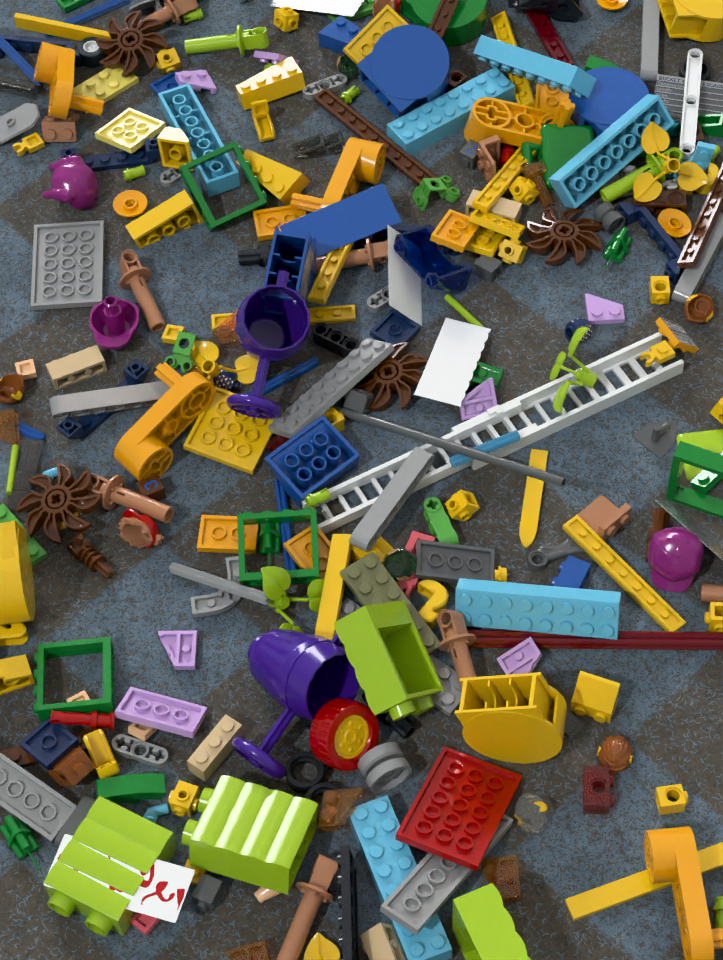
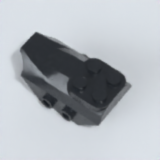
[508,0,583,22]

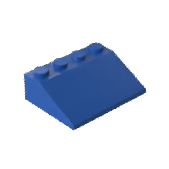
[264,415,360,508]

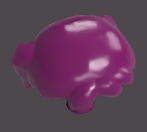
[42,155,99,210]

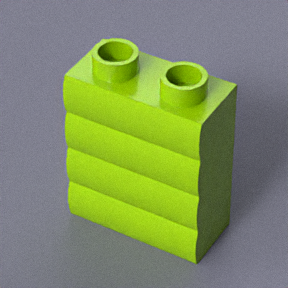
[334,600,444,721]
[181,775,318,895]
[43,796,178,937]
[452,883,531,960]

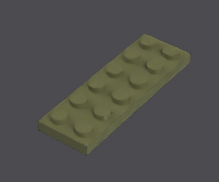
[340,552,440,655]

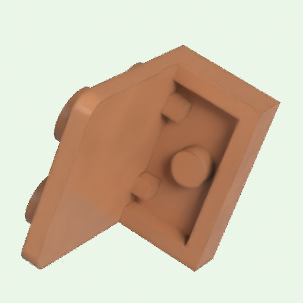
[41,111,80,142]
[477,135,500,182]
[577,496,632,541]

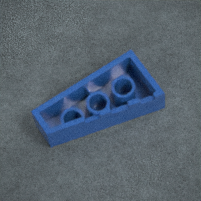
[318,16,362,57]

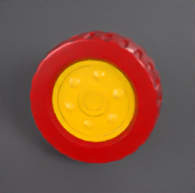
[305,698,379,771]

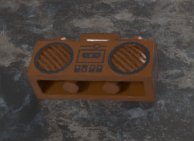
[631,187,687,216]

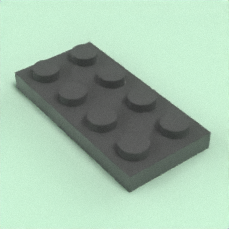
[414,539,495,583]

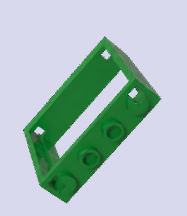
[178,141,268,232]
[666,441,723,519]
[237,508,320,587]
[33,636,114,722]

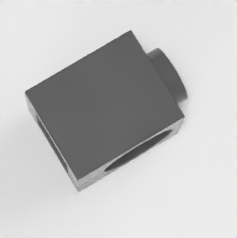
[343,387,375,413]

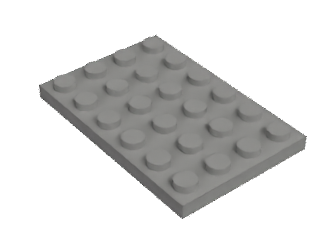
[30,220,105,310]

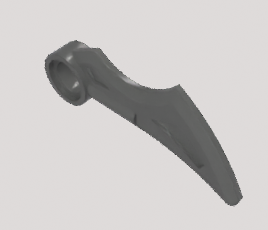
[528,536,586,572]

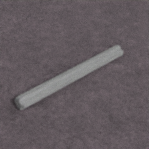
[169,562,271,605]

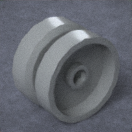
[357,742,412,794]

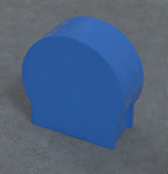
[356,25,450,119]
[569,67,649,139]
[261,227,317,318]

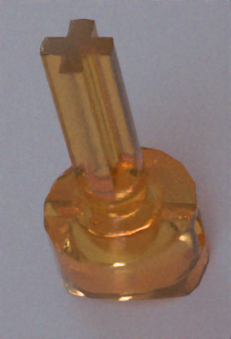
[520,158,553,208]

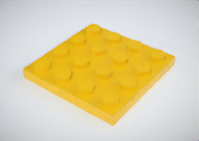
[342,4,409,64]
[183,386,283,475]

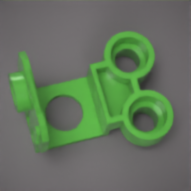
[413,175,460,211]
[164,331,204,375]

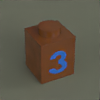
[135,474,166,501]

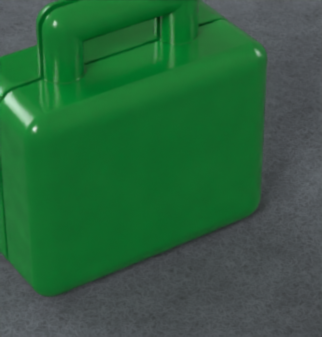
[521,124,594,191]

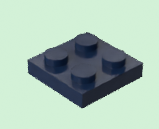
[370,309,421,345]
[19,717,79,771]

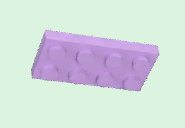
[115,687,208,738]

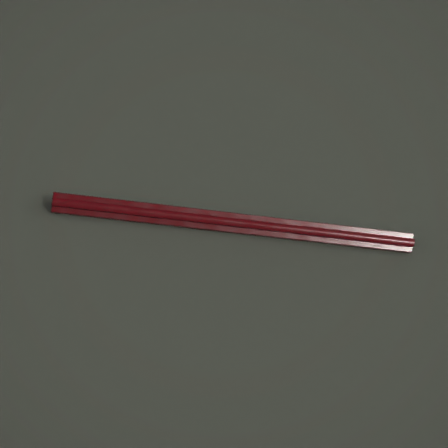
[467,629,723,650]

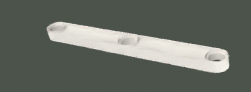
[679,48,703,160]

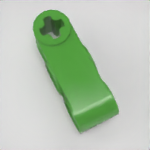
[424,497,459,544]

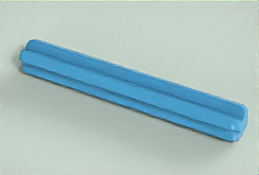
[449,430,520,468]

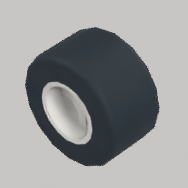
[77,37,108,68]

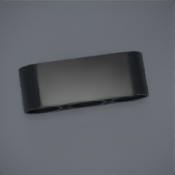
[312,322,359,358]

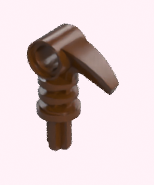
[67,533,114,579]

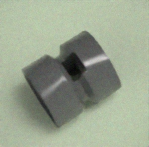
[593,202,626,235]

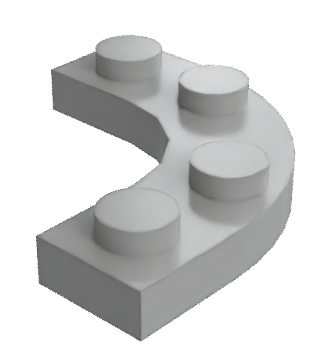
[190,556,247,618]

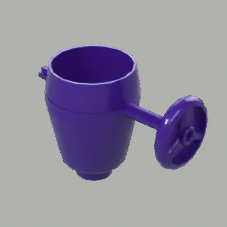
[227,270,310,419]
[232,629,359,779]

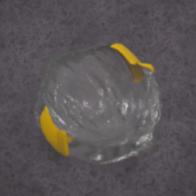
[514,794,548,834]

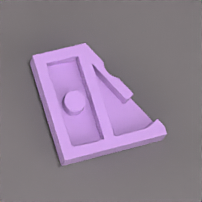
[254,51,299,65]
[174,70,217,94]
[585,294,625,325]
[459,377,497,420]
[158,630,198,670]
[497,637,542,675]

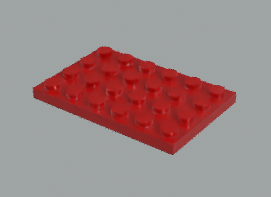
[395,746,522,871]

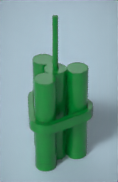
[603,227,632,269]
[257,523,282,566]
[0,815,40,870]

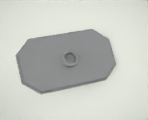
[127,0,171,14]
[0,103,40,145]

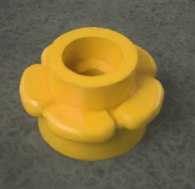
[494,566,507,582]

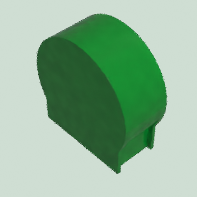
[400,0,488,47]

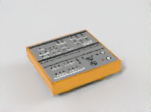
[655,317,699,353]

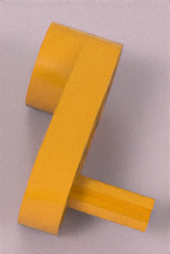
[34,42,104,120]
[463,97,575,147]
[290,137,386,212]
[114,362,214,481]
[644,826,723,960]

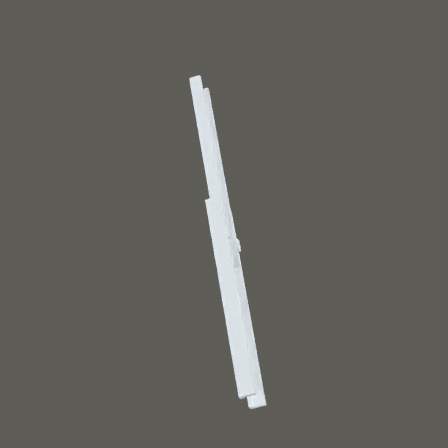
[302,332,684,534]

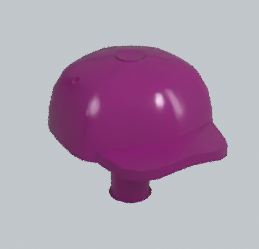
[89,296,139,349]
[648,527,704,592]

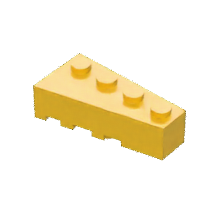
[235,56,306,111]
[236,149,310,206]
[125,189,204,249]
[0,654,35,695]

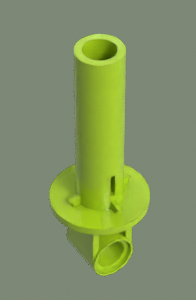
[184,24,270,56]
[599,147,683,202]

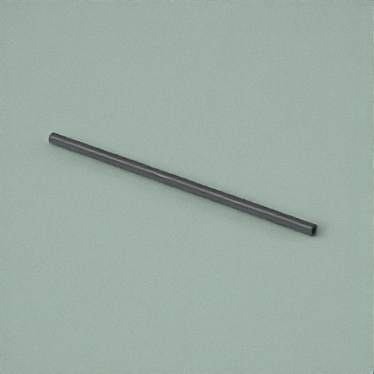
[330,404,566,487]

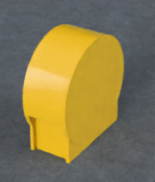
[657,0,723,42]
[0,520,35,625]
[455,672,567,764]

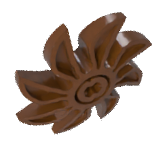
[96,10,168,77]
[525,207,603,266]
[356,342,428,411]
[16,463,102,544]

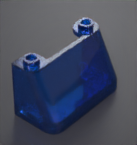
[393,224,472,293]

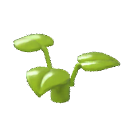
[549,327,597,413]
[261,566,324,633]

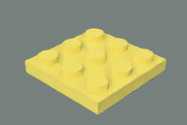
[95,108,166,154]

